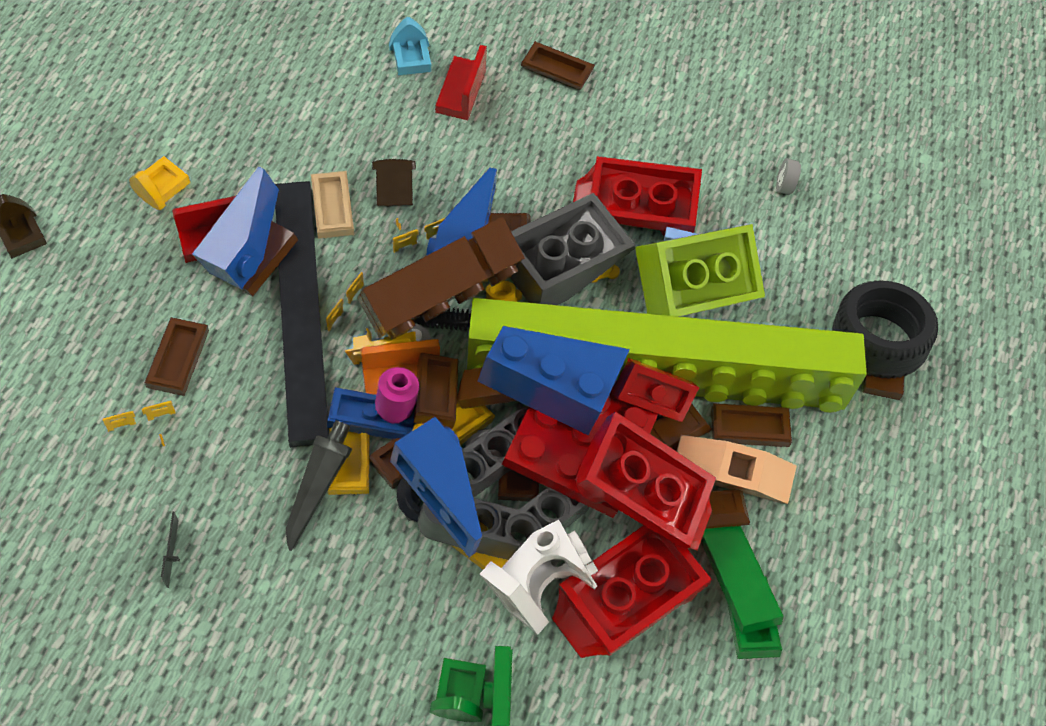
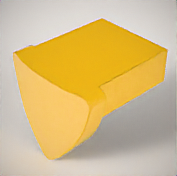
[129,156,190,210]

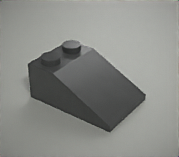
[510,193,635,305]

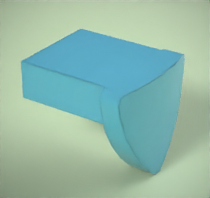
[389,17,431,75]

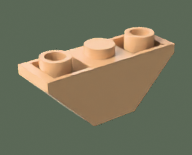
[677,435,797,504]

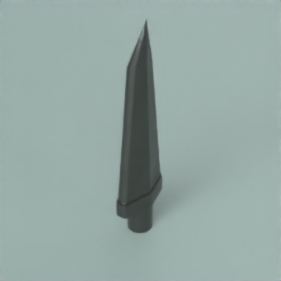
[286,420,352,551]

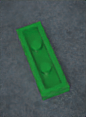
[701,526,784,634]

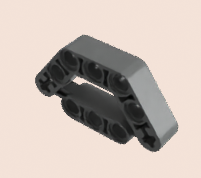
[418,407,590,560]

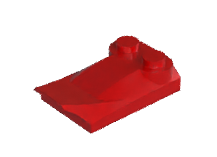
[573,156,702,236]
[576,411,716,551]
[552,525,712,658]

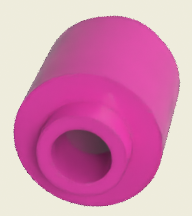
[375,367,419,423]

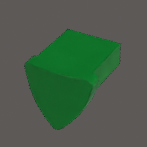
[429,658,486,722]

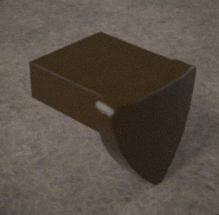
[372,159,416,206]
[0,194,47,259]

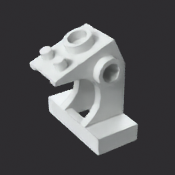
[480,520,598,634]

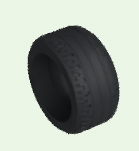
[832,280,938,379]

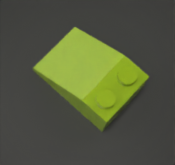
[635,224,765,317]

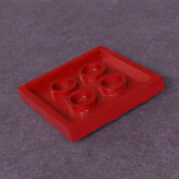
[501,393,658,518]

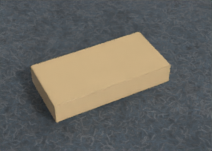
[311,171,354,239]

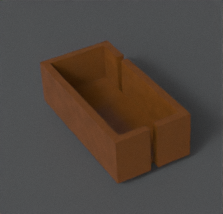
[357,216,525,340]

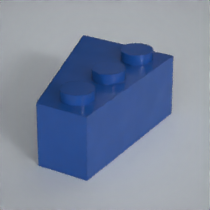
[478,326,630,435]

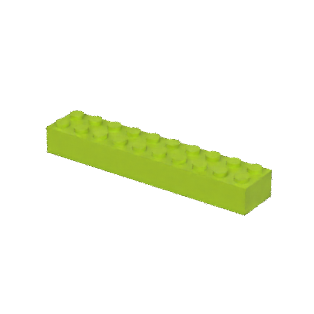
[467,298,867,413]

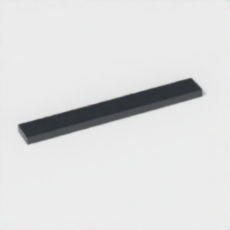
[275,181,329,448]

